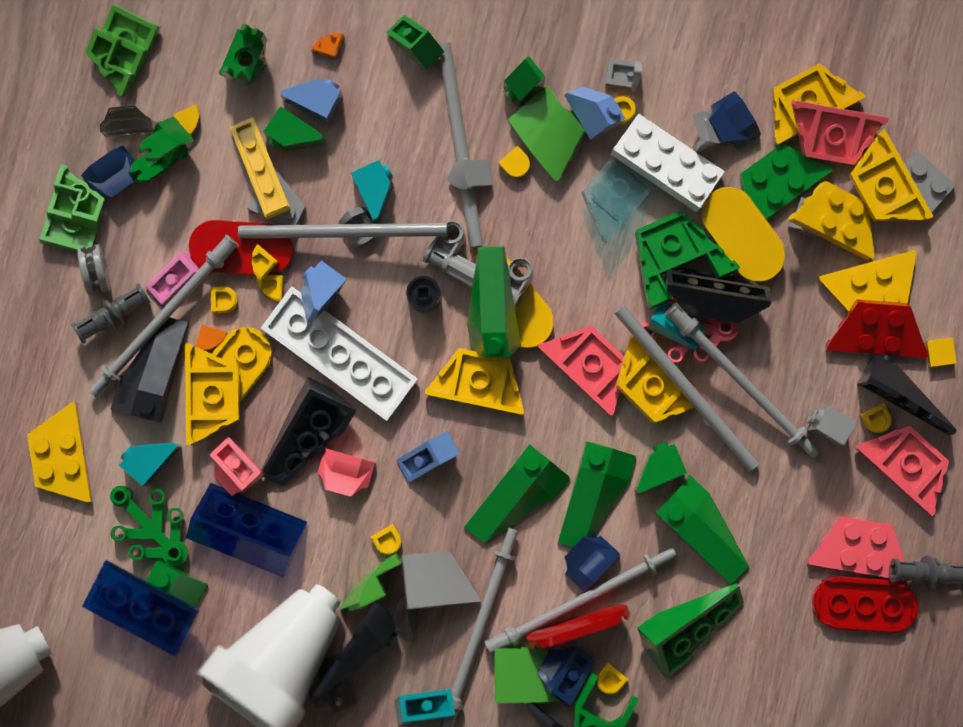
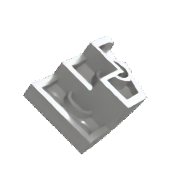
[401,552,481,609]

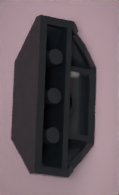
[665,268,772,323]

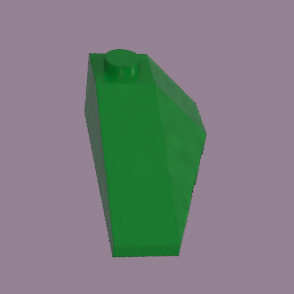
[467,246,521,358]
[558,441,636,547]
[464,444,570,543]
[654,475,749,585]
[637,583,744,678]

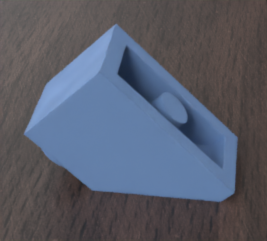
[280,79,343,123]
[564,87,626,140]
[300,261,346,325]
[397,431,460,482]

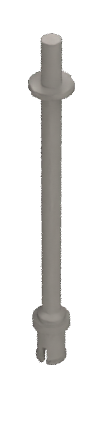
[88,234,239,397]
[664,303,820,458]
[436,528,518,727]
[484,547,677,656]

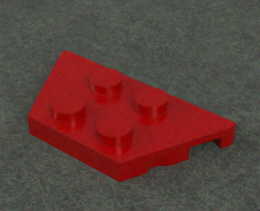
[825,299,928,358]

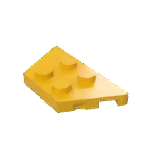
[772,63,865,146]
[849,129,934,221]
[788,181,875,261]
[817,250,917,314]
[616,334,694,423]
[185,343,240,445]
[425,348,524,415]
[27,402,93,502]

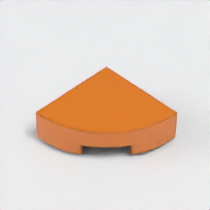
[311,33,344,60]
[195,324,228,351]

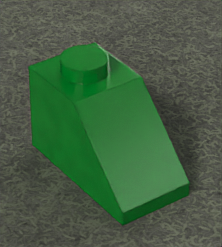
[386,15,445,70]
[503,56,545,106]
[263,106,325,151]
[635,441,687,494]
[144,560,208,608]

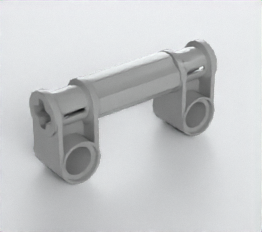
[423,221,533,310]

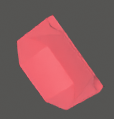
[210,437,265,496]
[318,448,375,497]

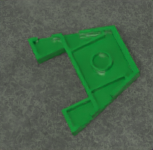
[635,210,740,310]

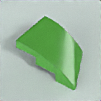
[85,4,161,97]
[508,86,586,183]
[39,164,105,253]
[340,553,402,615]
[495,647,559,703]

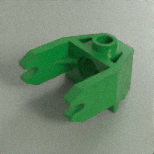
[219,24,267,87]
[128,116,194,183]
[573,672,639,727]

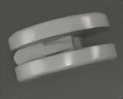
[78,244,110,296]

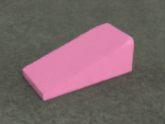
[145,251,200,306]

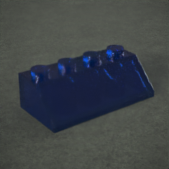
[186,483,307,578]
[82,560,200,657]

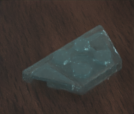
[581,156,656,244]

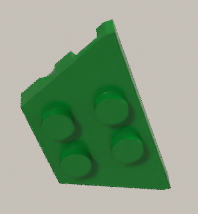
[740,143,833,219]

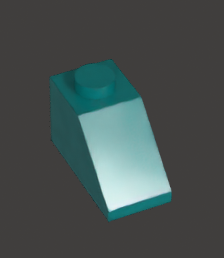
[351,160,393,223]
[119,443,181,486]
[394,689,455,727]

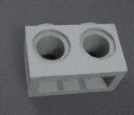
[807,406,857,446]

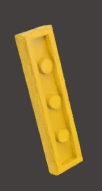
[230,117,291,219]

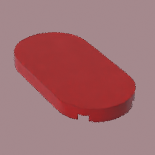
[189,220,293,275]
[812,576,919,633]
[526,605,630,649]

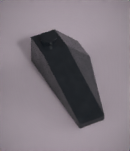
[110,317,189,423]

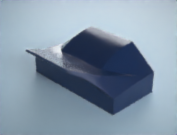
[709,91,761,150]
[81,145,135,198]
[564,536,620,592]
[537,646,595,706]

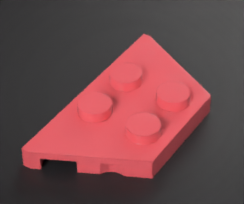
[791,99,889,165]
[538,326,624,416]
[855,425,949,516]
[807,516,908,581]

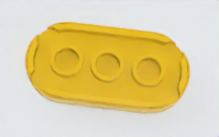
[702,187,786,281]
[469,259,554,348]
[212,327,272,403]

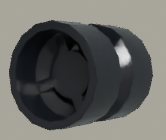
[406,276,441,313]

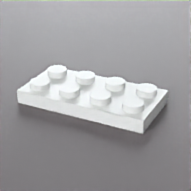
[611,114,725,212]

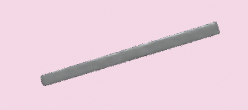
[439,42,483,248]
[238,223,448,239]
[614,305,759,472]

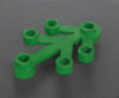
[110,486,188,566]

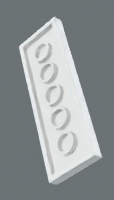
[261,286,418,421]

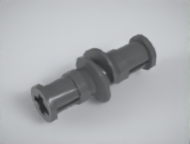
[71,283,151,344]
[889,555,963,590]

